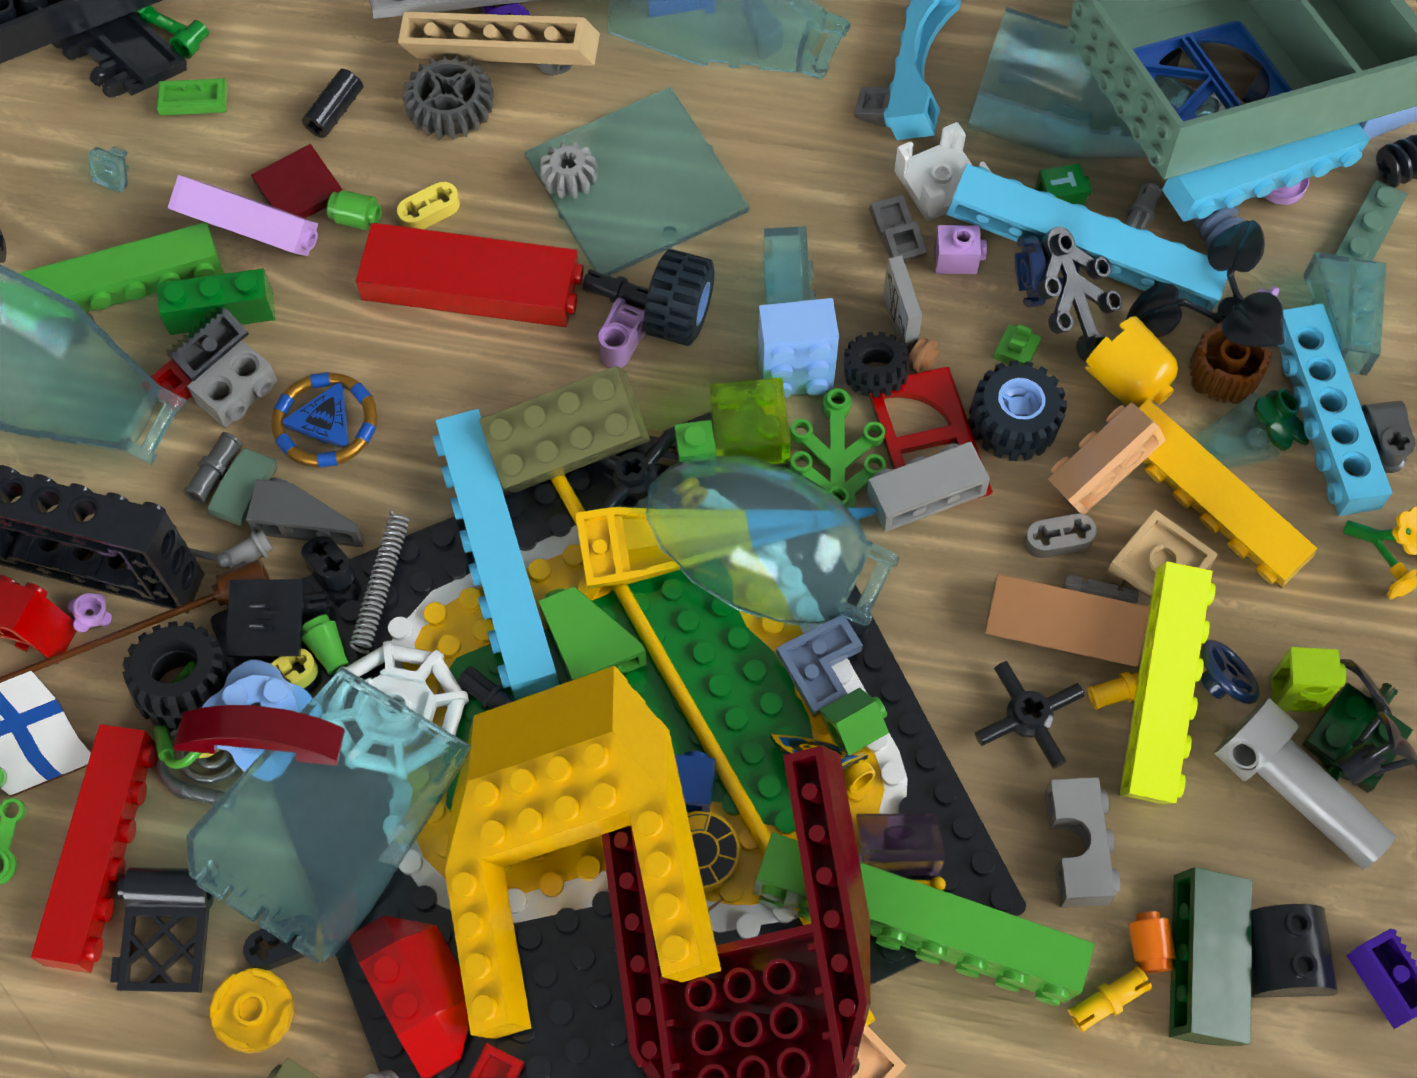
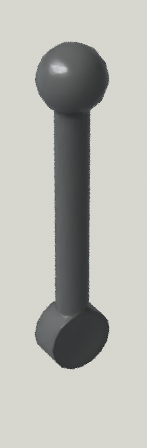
[189,548,232,567]

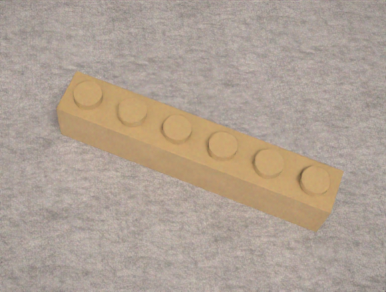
[398,12,600,66]

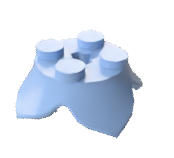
[202,660,319,779]

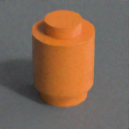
[1128,911,1176,974]

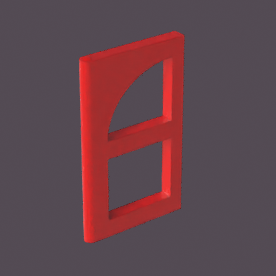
[869,367,993,498]

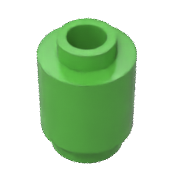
[327,190,382,231]

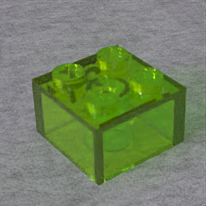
[709,378,791,469]

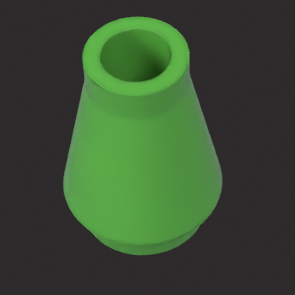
[301,615,349,675]

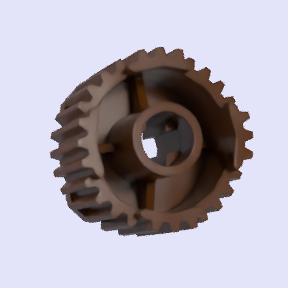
[1189,324,1272,404]

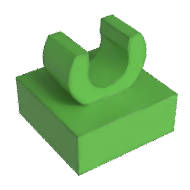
[993,324,1042,365]

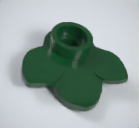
[1254,388,1309,451]

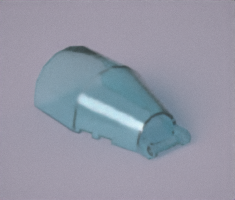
[608,0,851,79]
[966,7,1220,159]
[0,264,187,465]

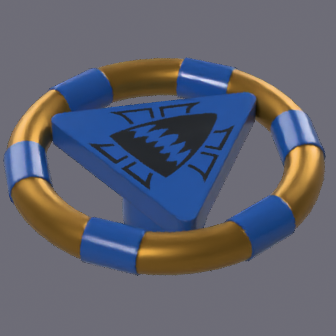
[271,372,377,468]

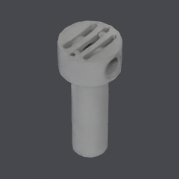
[1214,698,1396,870]

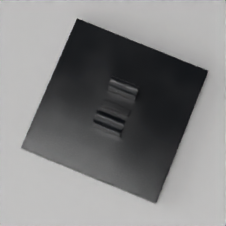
[225,579,305,657]

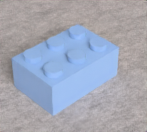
[757,298,839,399]

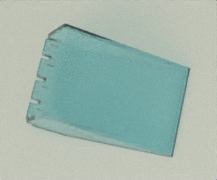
[186,667,472,963]

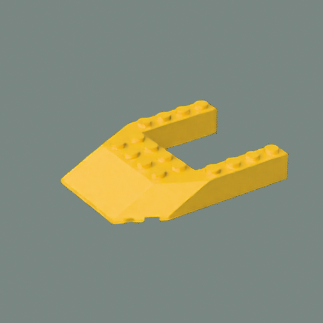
[445,666,721,1039]

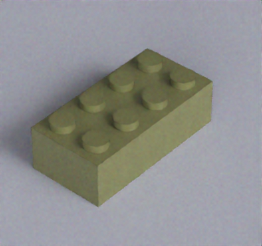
[479,366,651,493]

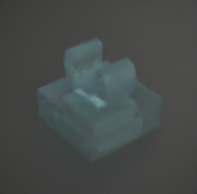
[88,147,129,192]

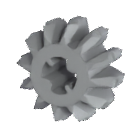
[540,141,598,200]

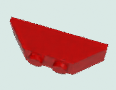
[348,915,469,1078]

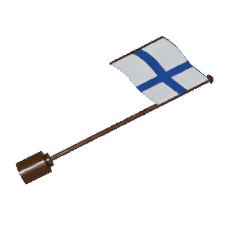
[0,559,270,797]

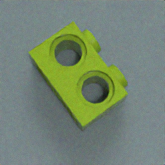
[1270,647,1346,713]

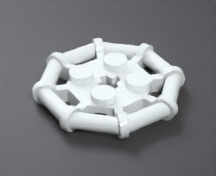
[322,640,469,780]

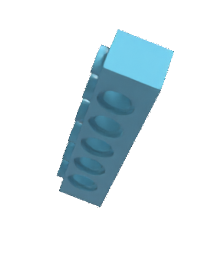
[1277,303,1393,516]

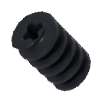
[1376,135,1417,188]

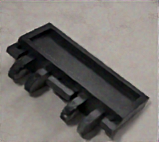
[52,12,187,98]

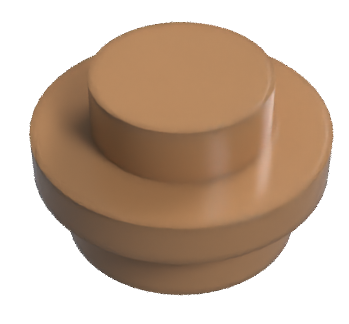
[908,337,940,372]

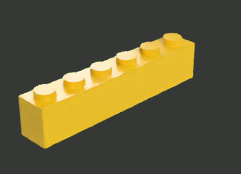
[1139,399,1317,588]

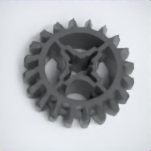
[403,54,494,140]

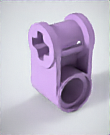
[598,298,646,368]

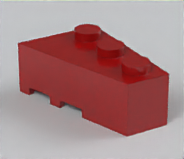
[0,575,77,664]

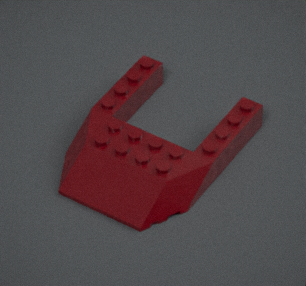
[602,745,871,1078]

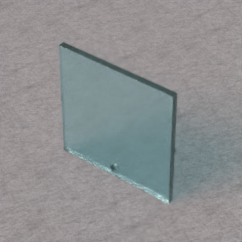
[525,87,750,276]

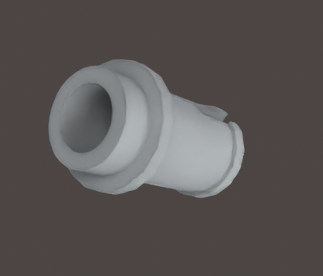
[222,530,273,569]

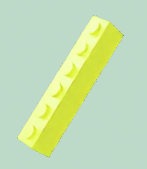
[1119,561,1216,805]

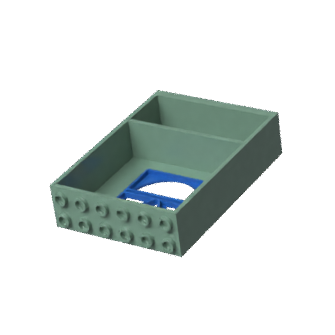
[1066,0,1417,180]

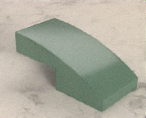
[208,448,277,526]

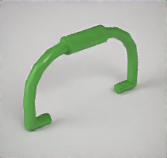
[153,661,202,770]

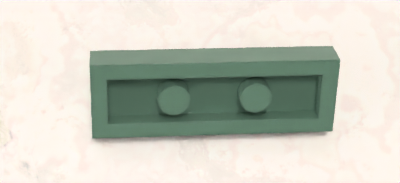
[1332,180,1408,277]

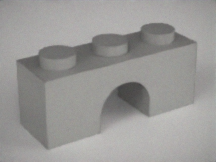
[1045,777,1120,908]

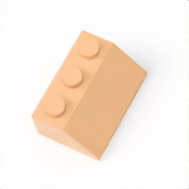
[1048,402,1166,515]

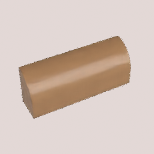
[985,574,1150,667]

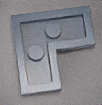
[776,614,863,717]

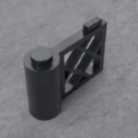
[110,867,215,993]

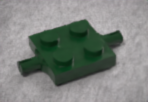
[1302,682,1413,793]

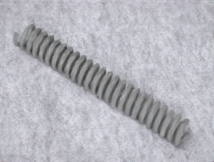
[349,510,410,654]

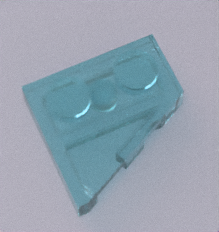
[1196,393,1280,469]

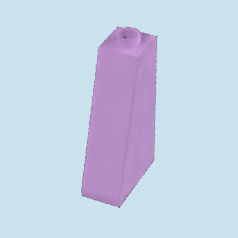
[167,175,319,256]

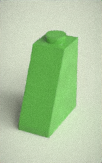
[538,586,647,681]

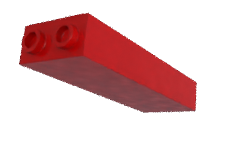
[356,223,584,327]

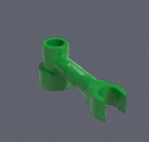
[136,6,209,59]

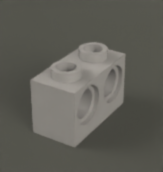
[187,341,277,429]

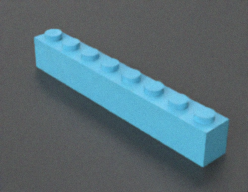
[946,164,1228,311]
[432,409,559,699]

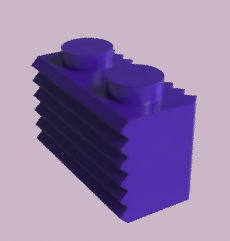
[1346,929,1417,1029]

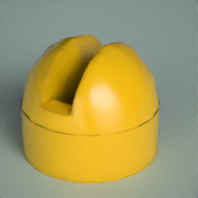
[843,759,876,792]

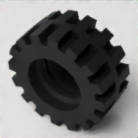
[844,332,909,397]

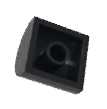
[1251,904,1338,998]

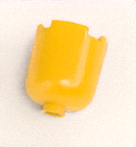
[1084,316,1178,408]

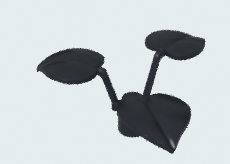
[1126,220,1284,347]
[1335,659,1417,786]

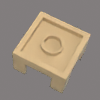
[1103,510,1218,599]

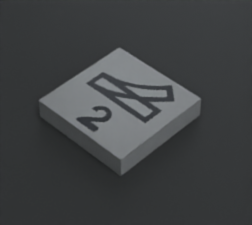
[883,255,923,354]

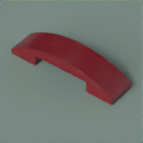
[174,705,345,766]

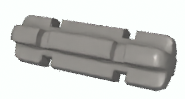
[1063,575,1139,604]

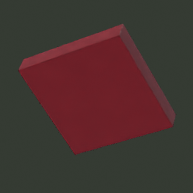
[251,144,343,218]

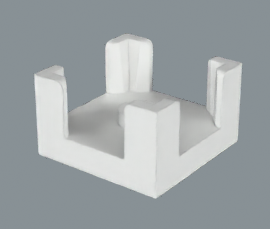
[894,122,992,222]

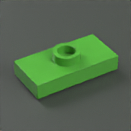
[157,78,228,116]

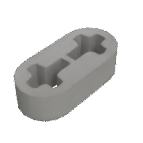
[1025,514,1097,558]

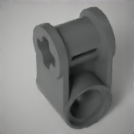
[1361,401,1416,473]

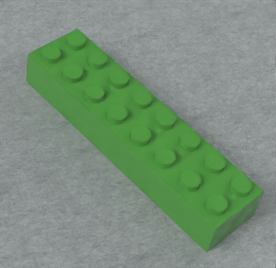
[752,832,1095,1006]

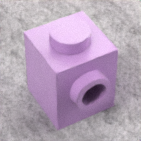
[934,225,987,274]

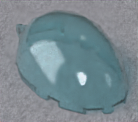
[646,456,899,626]

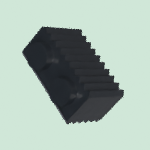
[166,307,249,381]

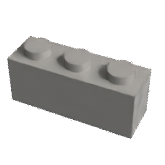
[867,442,990,532]

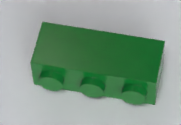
[157,268,275,335]

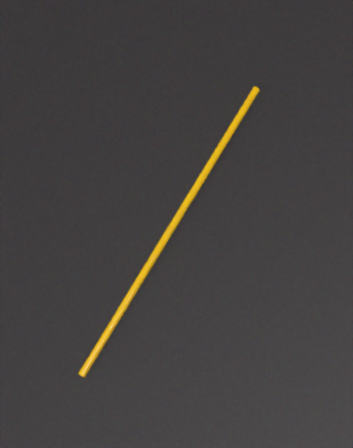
[550,474,876,1027]

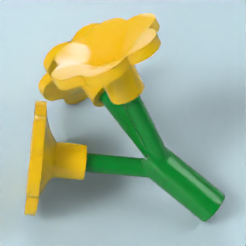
[1343,507,1417,600]

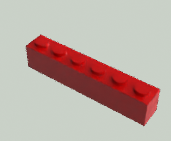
[31,724,157,973]

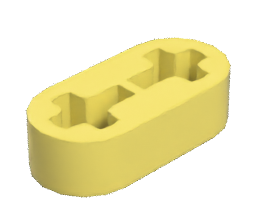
[397,182,460,229]

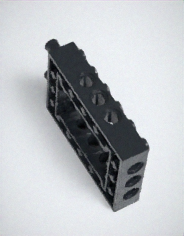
[0,465,205,614]

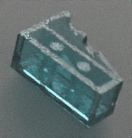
[762,226,816,305]
[1303,252,1386,376]

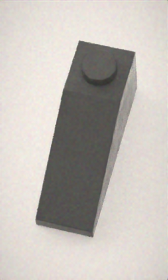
[246,478,364,547]

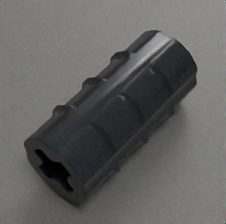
[302,68,364,138]

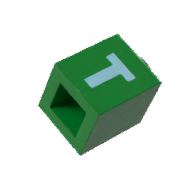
[1035,163,1091,206]

